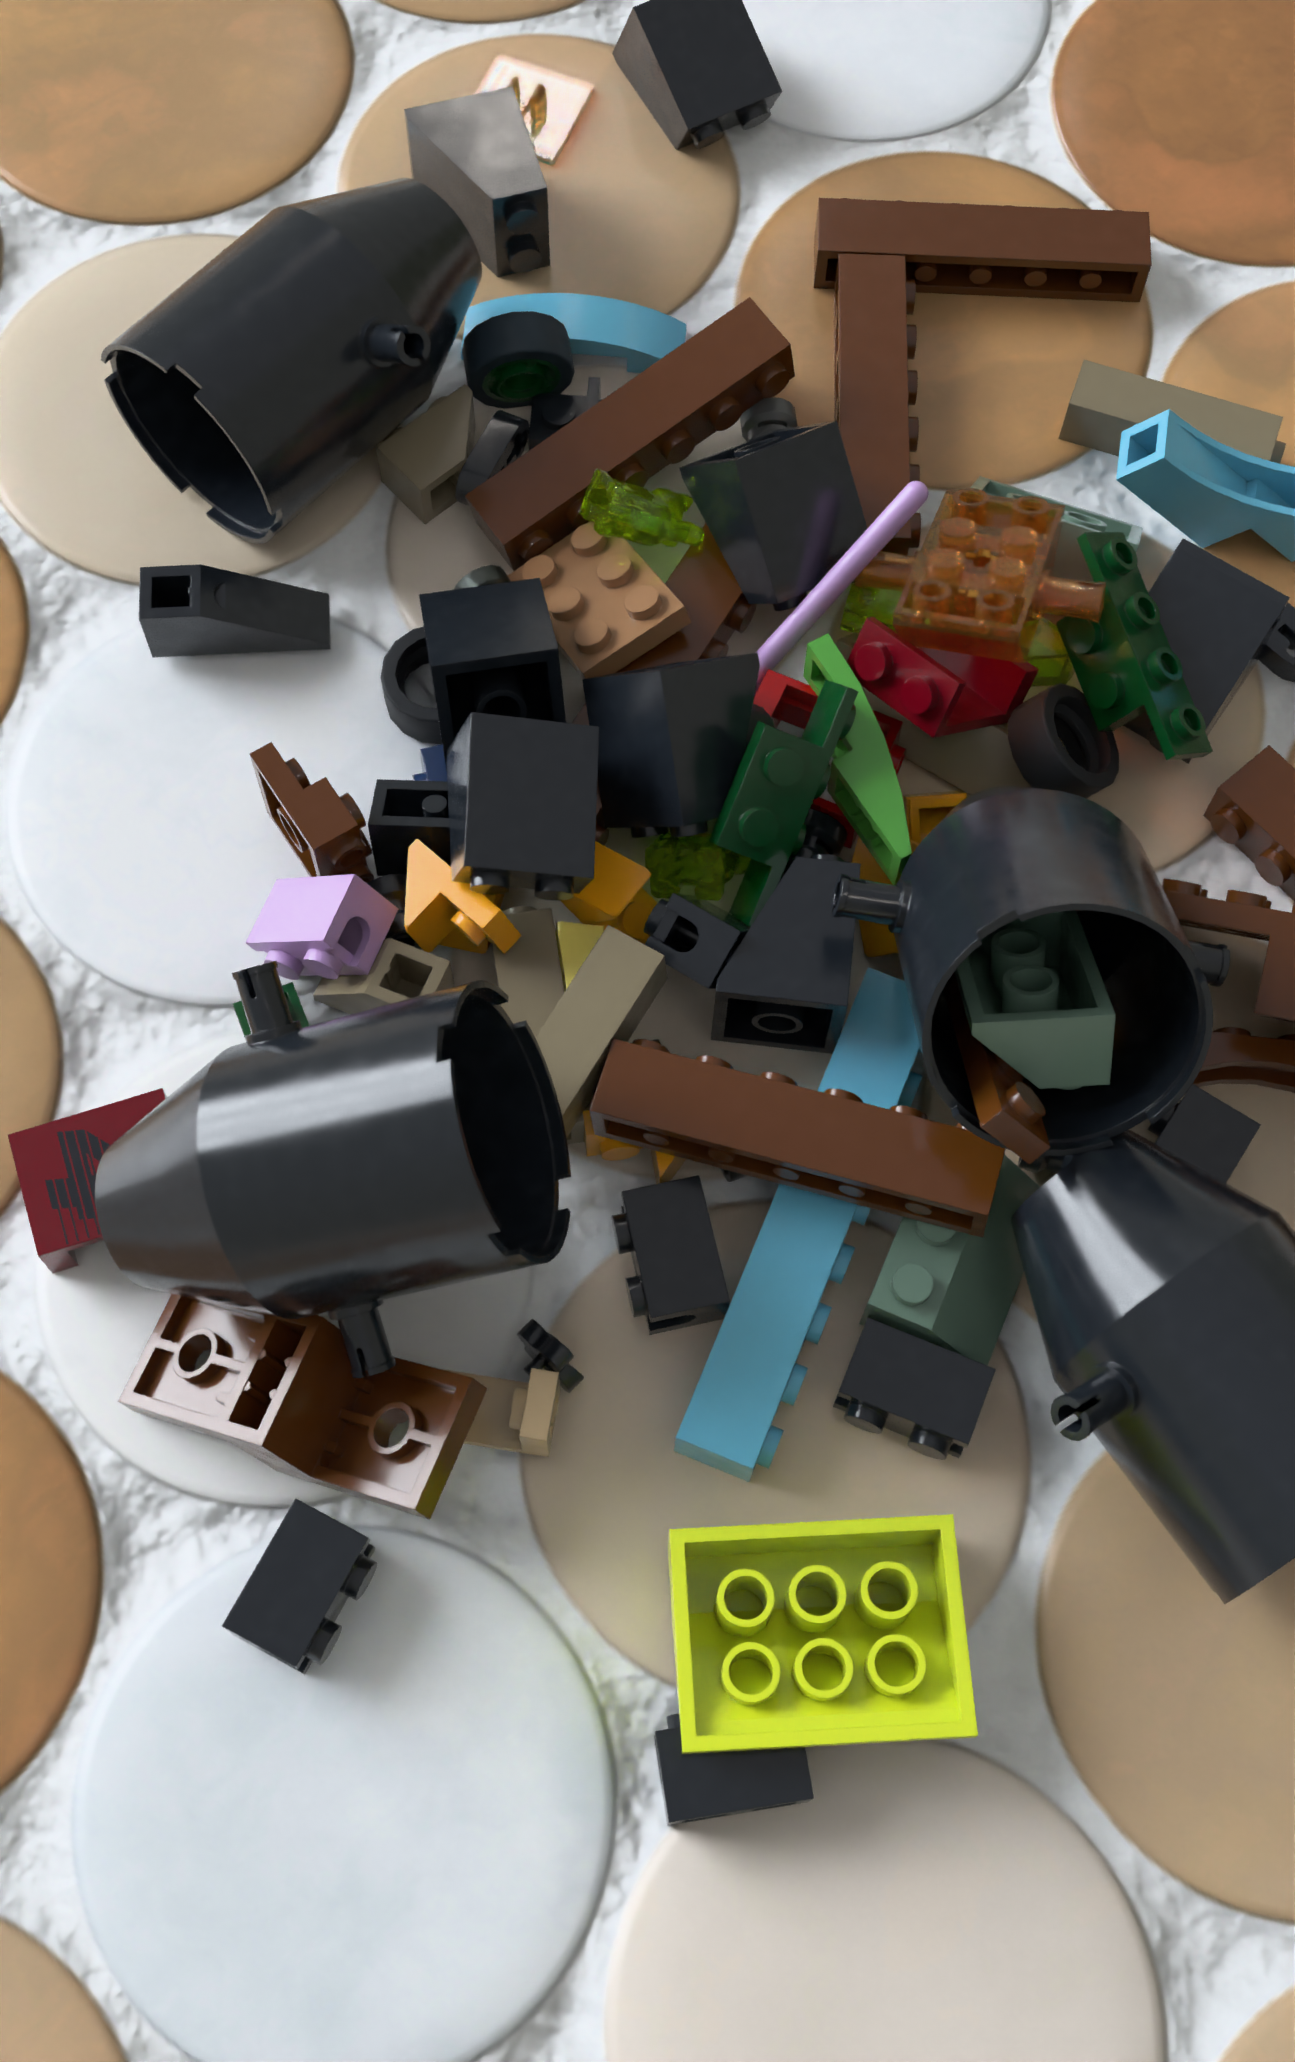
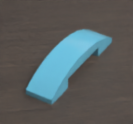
[461,293,686,373]

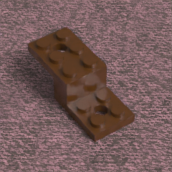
[1162,878,1295,1023]
[118,1294,487,1520]

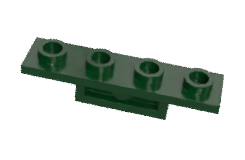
[1056,532,1213,761]
[709,680,859,927]

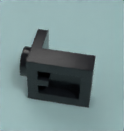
[528,377,603,450]

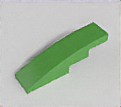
[803,633,912,885]

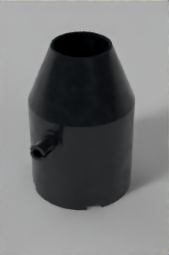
[101,178,482,544]
[831,786,1230,1156]
[95,961,571,1378]
[1011,1130,1295,1604]

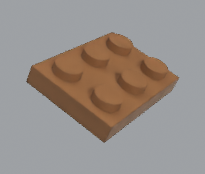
[507,513,691,679]

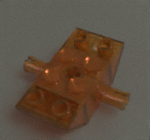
[855,488,1106,663]

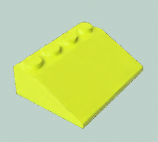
[668,1514,978,1754]

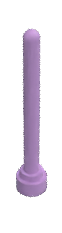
[754,481,928,696]

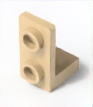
[438,1368,561,1457]

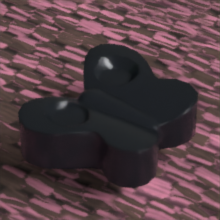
[517,1319,584,1393]

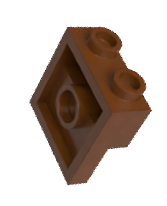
[249,742,374,883]

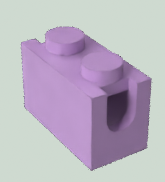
[246,874,398,980]

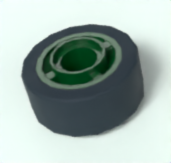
[462,311,575,409]

